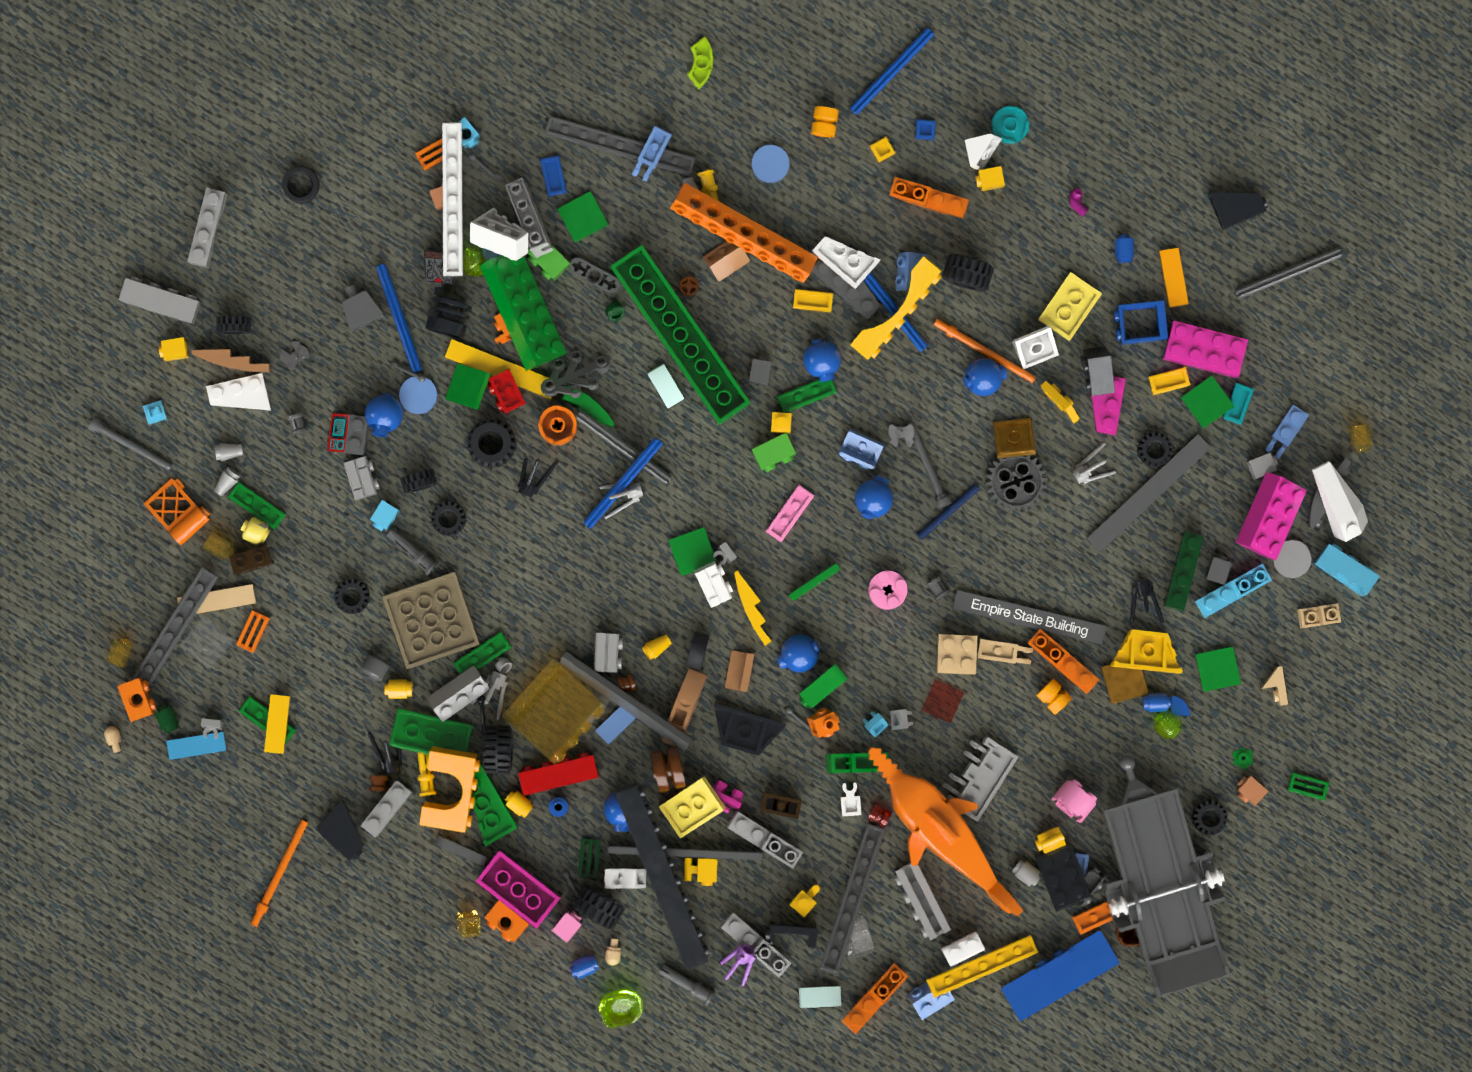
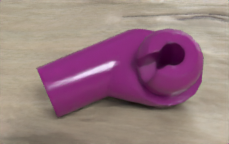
[1070,188,1088,217]

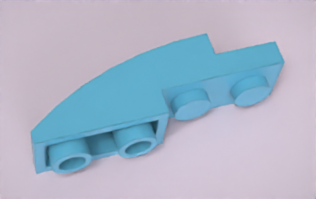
[1195,564,1272,618]

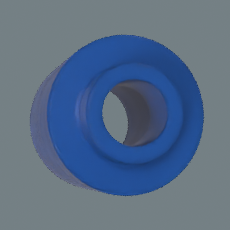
[1115,235,1134,263]
[1143,693,1171,712]
[549,797,569,817]
[570,955,599,979]

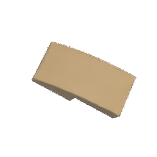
[1297,604,1341,629]

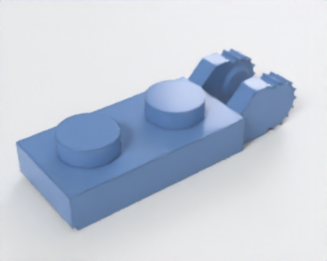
[632,126,672,182]
[1265,405,1309,459]

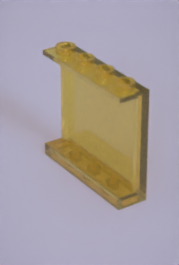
[502,659,606,764]

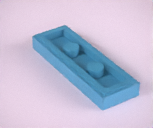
[166,732,227,760]

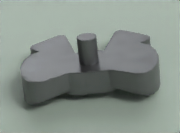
[280,341,310,370]
[888,424,916,447]

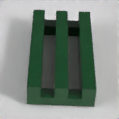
[578,838,601,878]

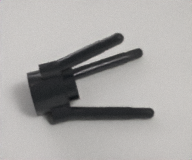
[518,458,558,498]
[1130,580,1164,623]
[368,733,403,774]

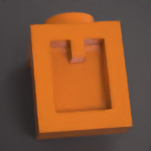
[493,313,511,345]

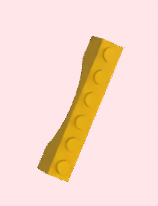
[850,256,943,360]

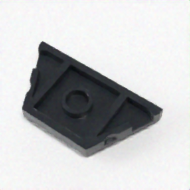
[714,703,786,756]

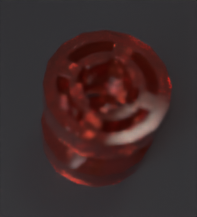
[867,803,893,828]

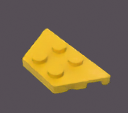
[1111,629,1183,674]

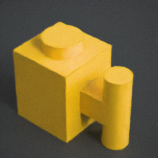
[1035,826,1066,854]
[684,858,717,886]
[789,884,820,917]

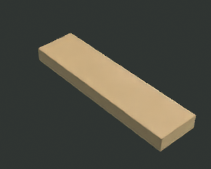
[177,584,256,614]

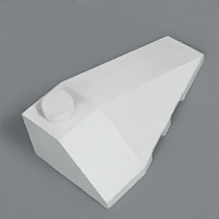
[1312,461,1368,542]

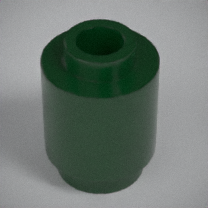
[154,704,179,734]

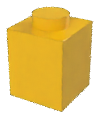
[975,166,1005,191]
[159,337,189,361]
[771,412,792,434]

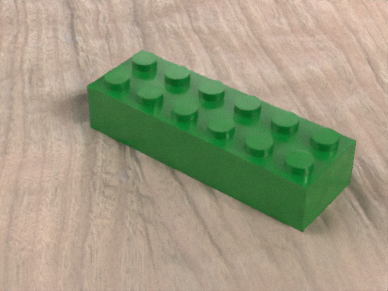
[480,255,567,371]

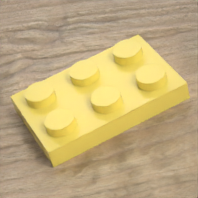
[1038,272,1102,341]
[659,776,726,838]

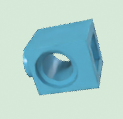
[458,117,480,149]
[370,500,399,531]

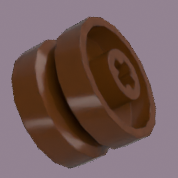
[651,746,686,793]

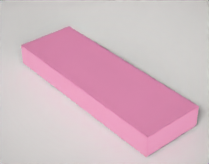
[766,485,815,542]

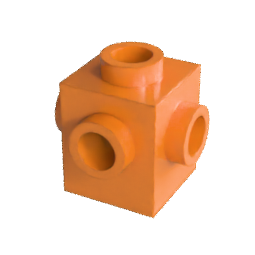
[807,708,839,738]

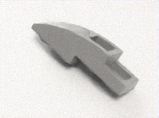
[727,811,803,869]
[720,912,792,977]

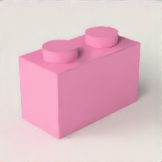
[552,911,583,943]

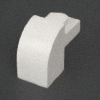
[604,868,646,889]

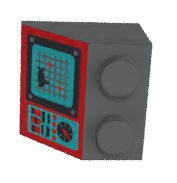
[327,413,369,457]

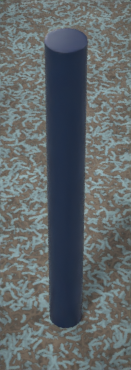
[917,484,980,540]

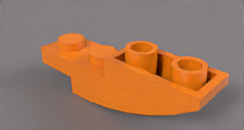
[889,177,969,219]
[1028,629,1099,694]
[841,963,908,1034]

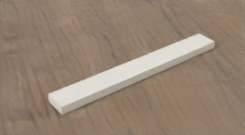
[442,123,463,276]

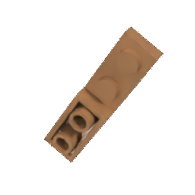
[662,668,707,748]

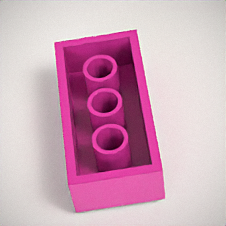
[1162,321,1248,378]
[1236,472,1307,560]
[476,850,561,929]

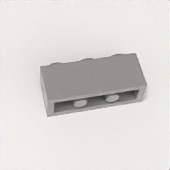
[427,665,490,722]
[360,780,413,838]

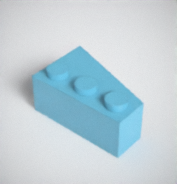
[1314,543,1380,596]

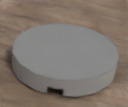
[1272,540,1312,578]

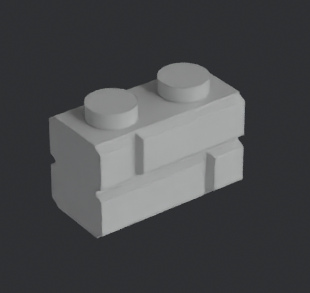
[344,456,380,500]
[594,633,623,673]

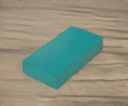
[1223,383,1254,425]

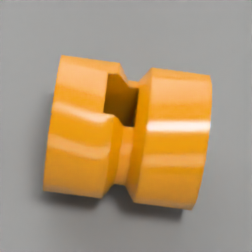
[811,106,839,138]
[1036,679,1072,715]

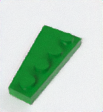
[472,761,519,847]

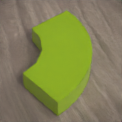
[687,36,713,90]

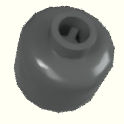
[361,653,390,683]

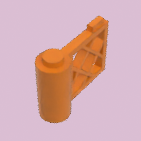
[144,478,210,546]

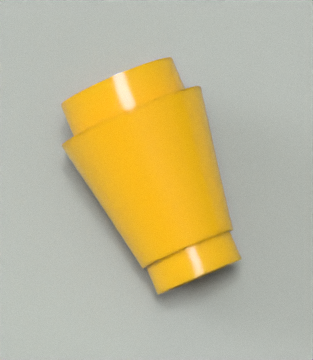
[642,635,672,660]

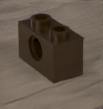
[229,546,273,575]
[760,792,802,819]

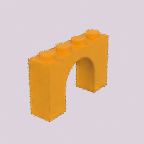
[420,746,480,833]

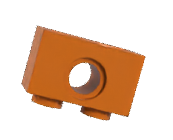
[117,677,156,722]
[485,900,530,942]

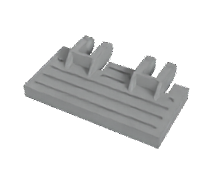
[942,736,1018,822]

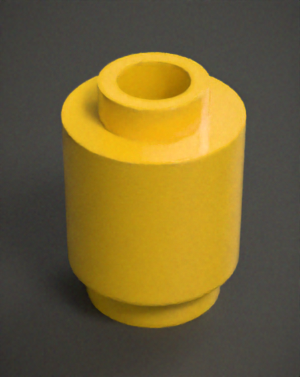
[385,679,412,699]
[505,790,534,818]

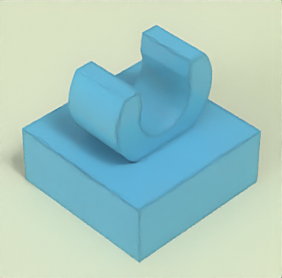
[143,400,167,425]
[863,711,889,738]

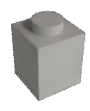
[1247,453,1278,480]

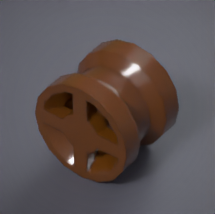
[679,276,699,297]
[617,673,637,693]
[369,775,389,791]

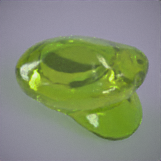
[599,989,644,1028]

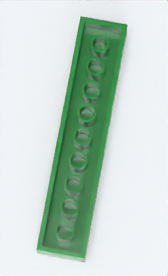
[610,245,751,426]

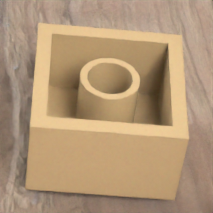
[936,634,977,675]

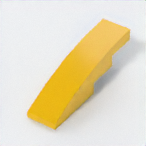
[734,571,771,646]

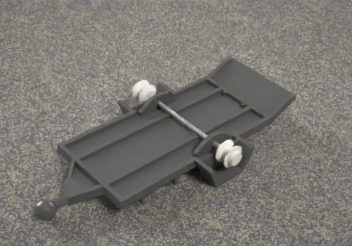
[1103,755,1230,998]

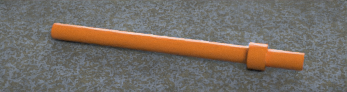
[934,319,1036,383]
[250,820,308,927]

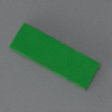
[777,379,837,413]
[228,481,286,530]
[788,563,840,601]
[453,632,512,674]
[239,696,296,745]

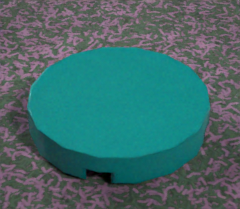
[991,106,1030,144]

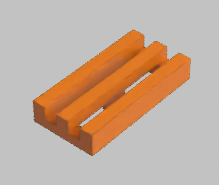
[415,139,443,171]
[236,610,270,653]

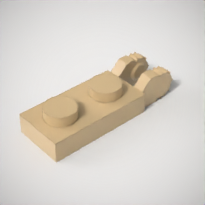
[977,639,1033,665]

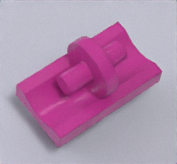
[713,780,743,815]

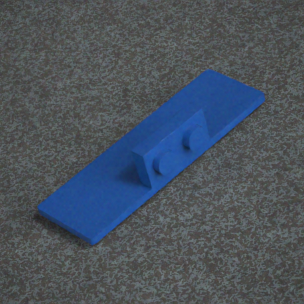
[1001,930,1119,1021]

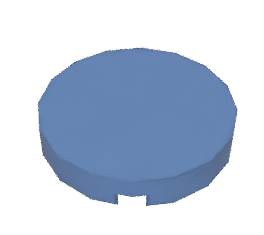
[752,145,789,183]
[399,377,437,414]

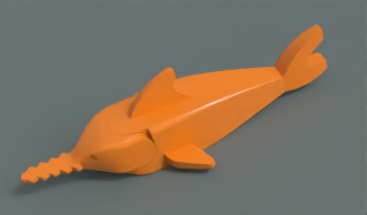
[868,747,1023,916]

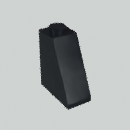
[1208,192,1268,231]
[315,801,364,861]

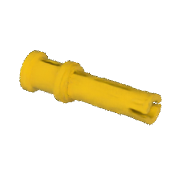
[697,169,719,217]
[417,753,437,797]

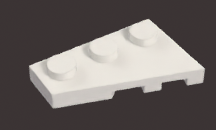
[812,237,880,289]
[206,373,271,411]

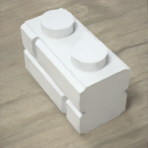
[694,561,733,608]
[941,931,985,967]

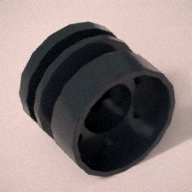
[425,297,472,339]

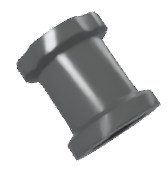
[286,412,308,436]
[926,576,951,601]

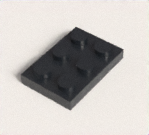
[1035,843,1092,912]

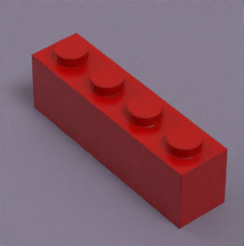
[518,752,599,796]

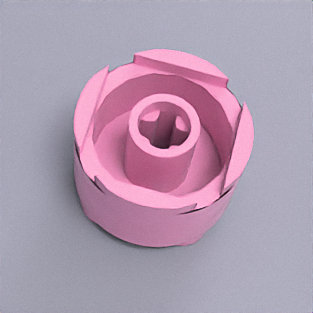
[868,571,907,610]
[1051,779,1097,823]

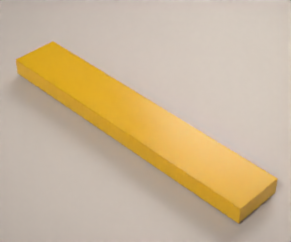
[445,339,552,400]
[926,935,1039,998]

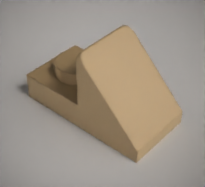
[1260,666,1288,706]

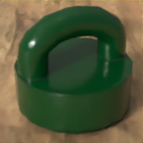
[605,301,625,322]

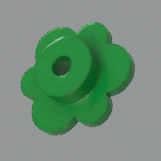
[1232,747,1253,770]

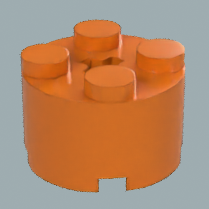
[538,406,578,446]

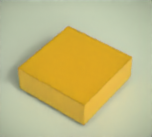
[869,137,895,163]

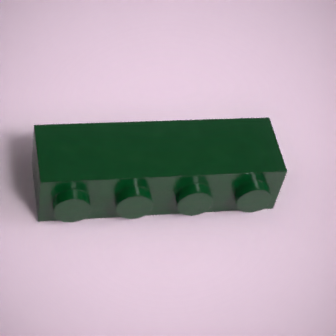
[1163,532,1204,612]

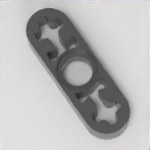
[569,258,620,294]
[435,835,489,867]

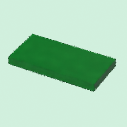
[389,708,473,755]

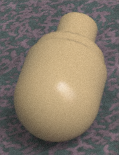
[104,726,121,753]
[605,938,621,965]

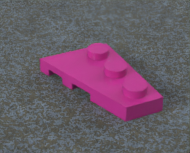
[1091,376,1126,435]

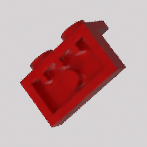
[487,369,526,414]

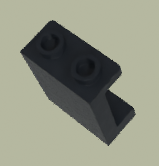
[765,923,817,948]

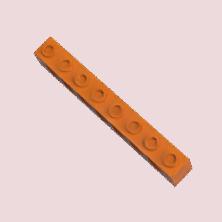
[670,182,818,283]

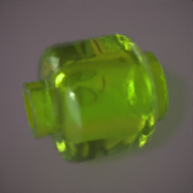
[463,248,487,277]
[1153,711,1182,740]

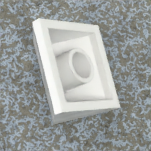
[965,134,1002,170]
[1012,325,1059,369]

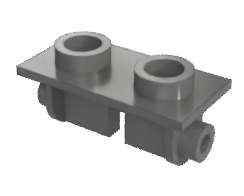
[1078,867,1106,907]

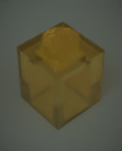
[1347,423,1374,453]
[202,532,234,561]
[105,638,135,668]
[456,911,481,938]

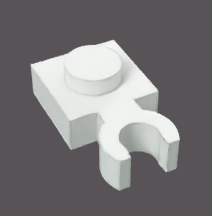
[841,783,861,816]

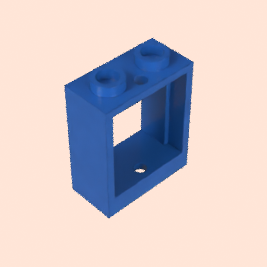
[1114,301,1168,345]

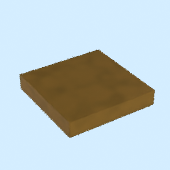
[993,418,1036,458]
[1101,664,1148,704]

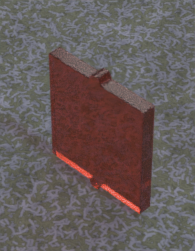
[922,680,964,724]

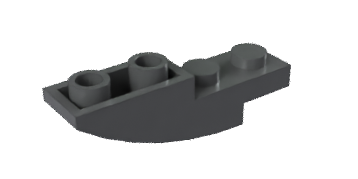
[1308,458,1352,529]

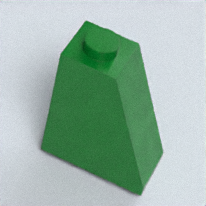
[799,664,847,709]

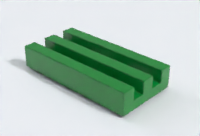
[1287,772,1330,801]

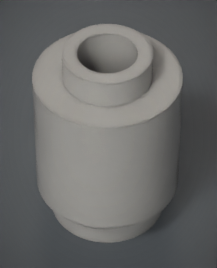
[1012,860,1041,887]

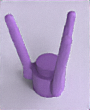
[720,944,756,986]

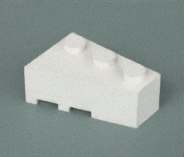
[470,208,528,261]

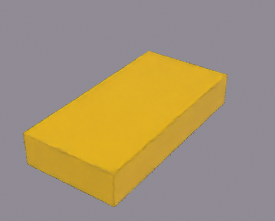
[793,289,833,313]
[1148,367,1190,395]

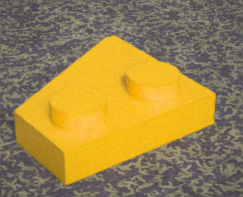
[1041,381,1080,424]

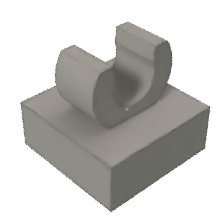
[712,542,737,566]
[890,709,913,730]
[201,718,224,739]

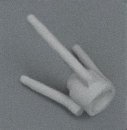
[1072,442,1116,484]
[599,481,643,519]
[471,671,508,721]

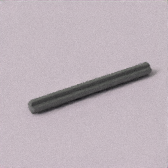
[1235,248,1343,299]
[575,410,671,484]

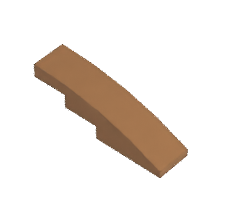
[192,349,271,373]

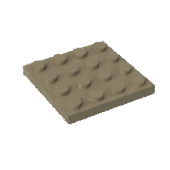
[382,572,480,669]

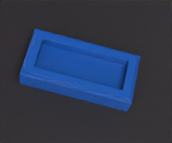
[540,155,567,197]

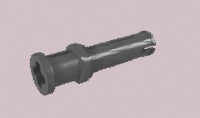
[387,527,439,576]
[659,964,716,1006]

